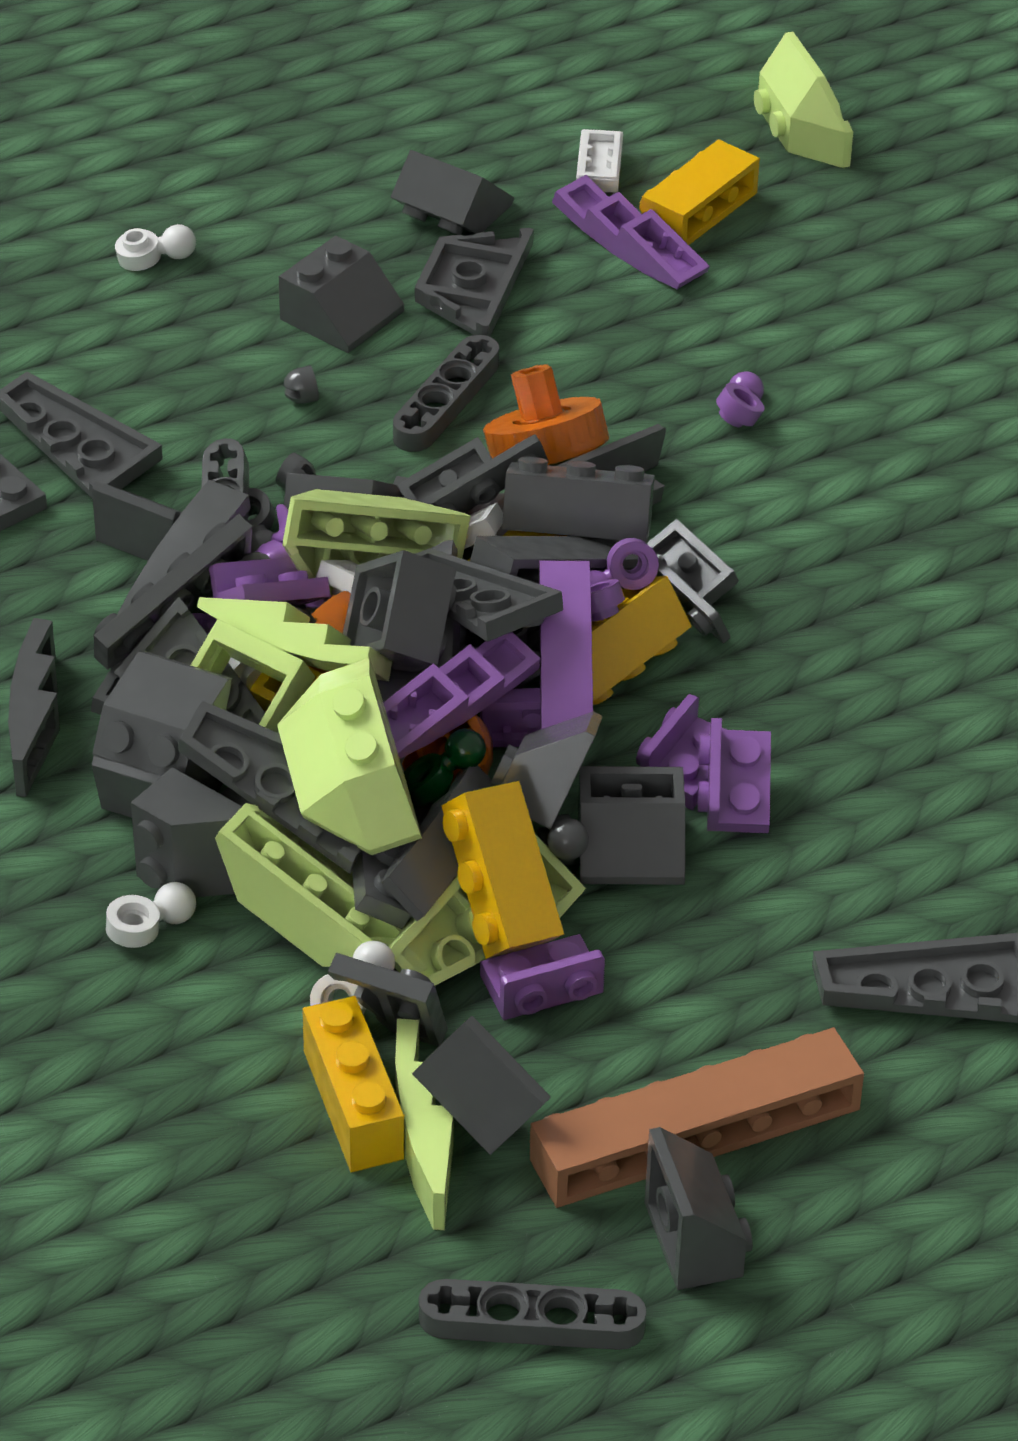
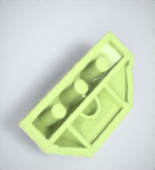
[754,32,853,168]
[282,489,470,595]
[277,658,422,855]
[215,803,408,967]

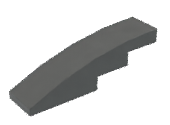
[117,479,251,615]
[8,618,60,797]
[381,766,496,921]

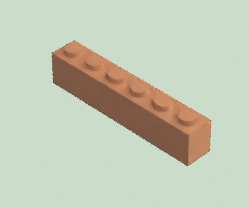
[530,1027,864,1208]

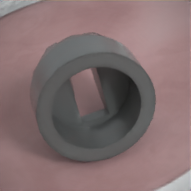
[283,365,319,404]
[276,452,316,489]

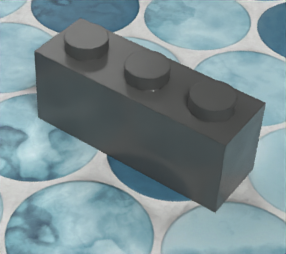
[502,457,655,542]

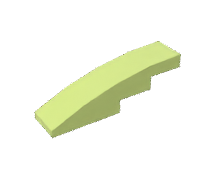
[197,597,392,681]
[395,1019,454,1230]

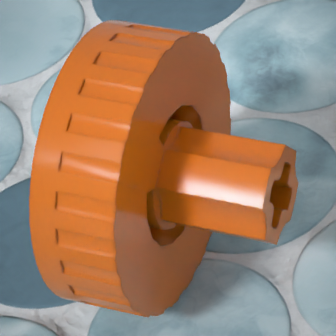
[483,364,610,465]

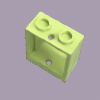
[191,619,315,733]

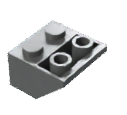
[578,766,685,885]

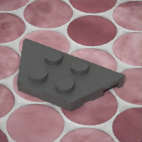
[415,228,534,337]

